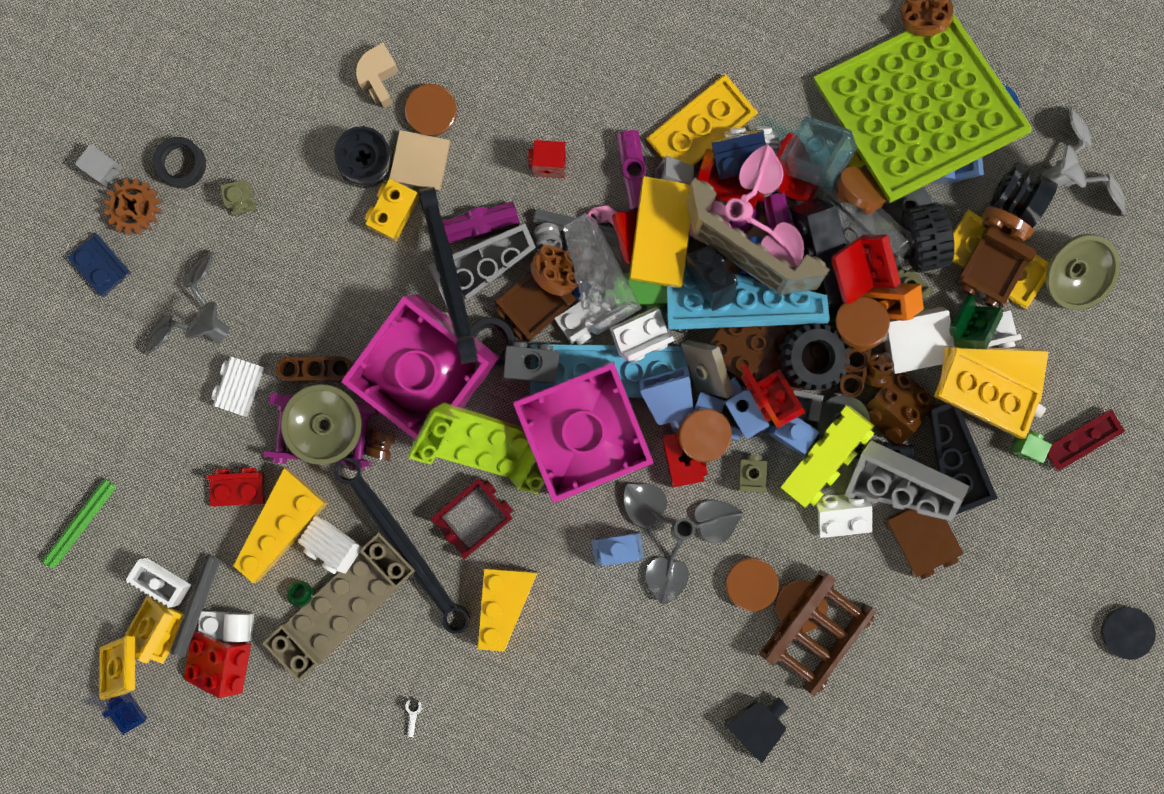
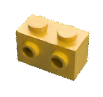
[365,179,420,242]

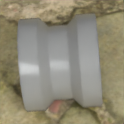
[534,223,562,251]

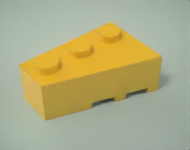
[478,568,538,651]

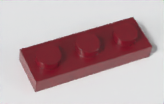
[1047,409,1125,471]

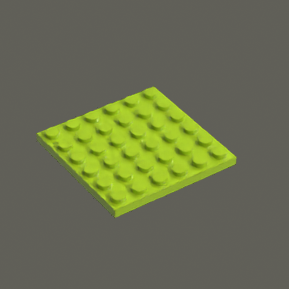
[814,13,1032,203]

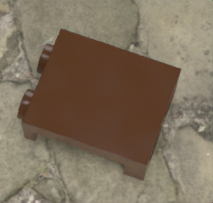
[955,225,1037,308]
[494,272,576,342]
[883,508,964,579]

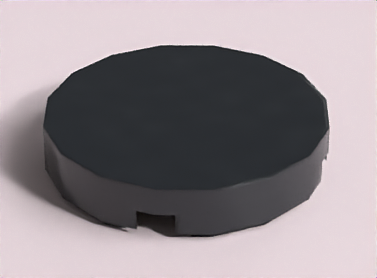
[1101,606,1156,660]

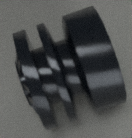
[334,126,391,189]
[990,162,1058,228]

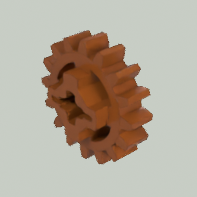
[103,178,162,236]

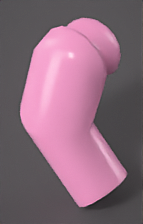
[587,206,618,225]

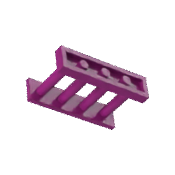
[264,394,378,471]

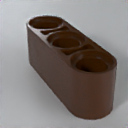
[837,343,872,397]
[275,356,354,383]

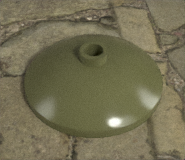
[1046,234,1120,310]
[281,385,362,465]

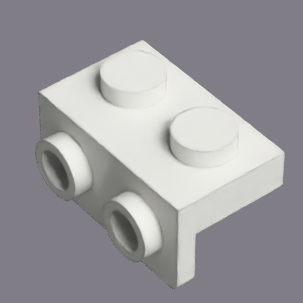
[816,494,872,538]

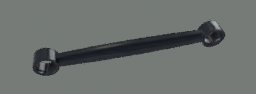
[419,187,478,364]
[334,456,470,634]

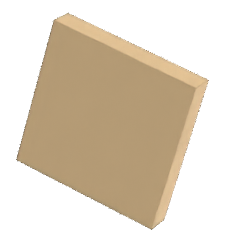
[389,130,451,192]

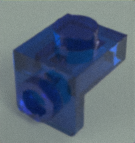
[102,692,147,735]

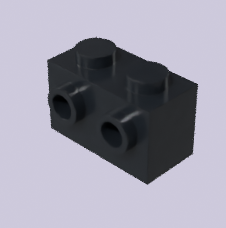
[687,244,738,311]

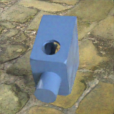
[639,367,694,433]
[725,377,769,439]
[764,417,820,459]
[591,532,644,566]

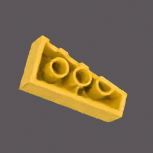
[233,468,328,583]

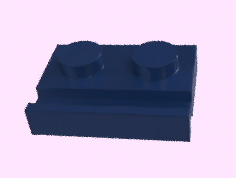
[711,129,766,180]
[67,233,132,297]

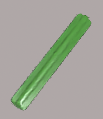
[42,479,116,568]

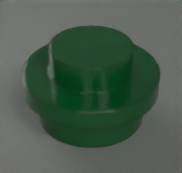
[287,581,313,607]

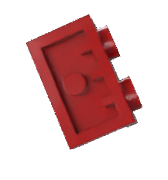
[206,468,265,507]

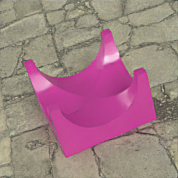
[513,361,654,503]

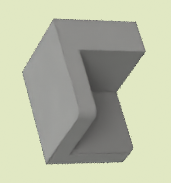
[75,144,122,187]
[654,155,694,185]
[793,390,824,423]

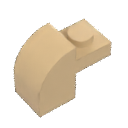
[356,43,399,108]

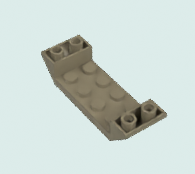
[686,178,829,295]
[262,533,415,682]

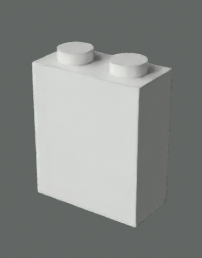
[882,307,954,374]

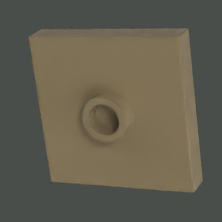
[681,340,734,398]

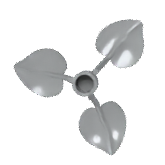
[1042,106,1126,216]

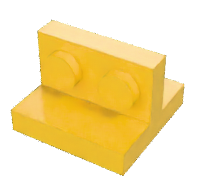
[124,594,184,664]

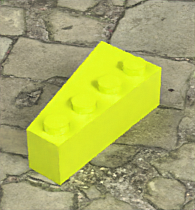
[781,406,875,508]

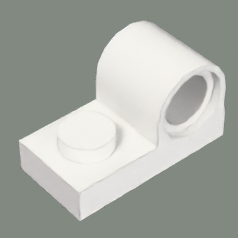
[198,611,254,642]

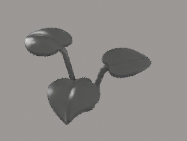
[145,251,230,356]
[623,484,743,604]

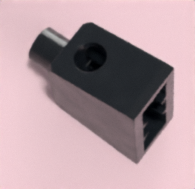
[724,697,789,763]

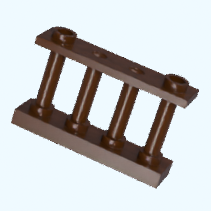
[758,569,877,696]

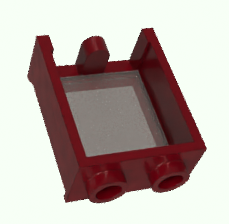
[430,478,514,559]

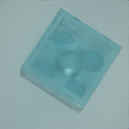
[780,116,857,190]

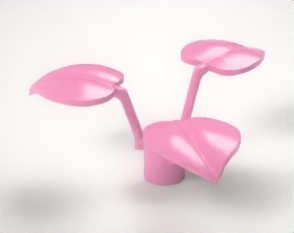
[689,145,804,268]

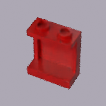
[697,149,765,210]

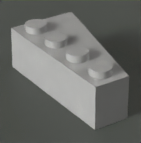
[429,224,536,304]
[844,441,969,521]

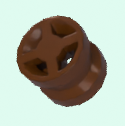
[865,354,894,387]

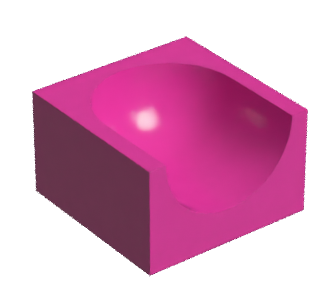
[341,294,501,440]

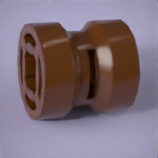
[364,429,396,461]

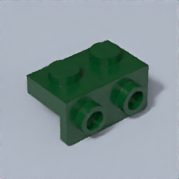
[950,295,1003,349]

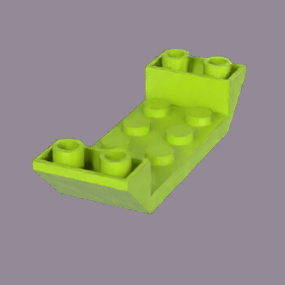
[407,403,545,494]

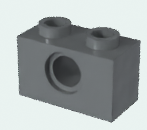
[502,342,559,384]

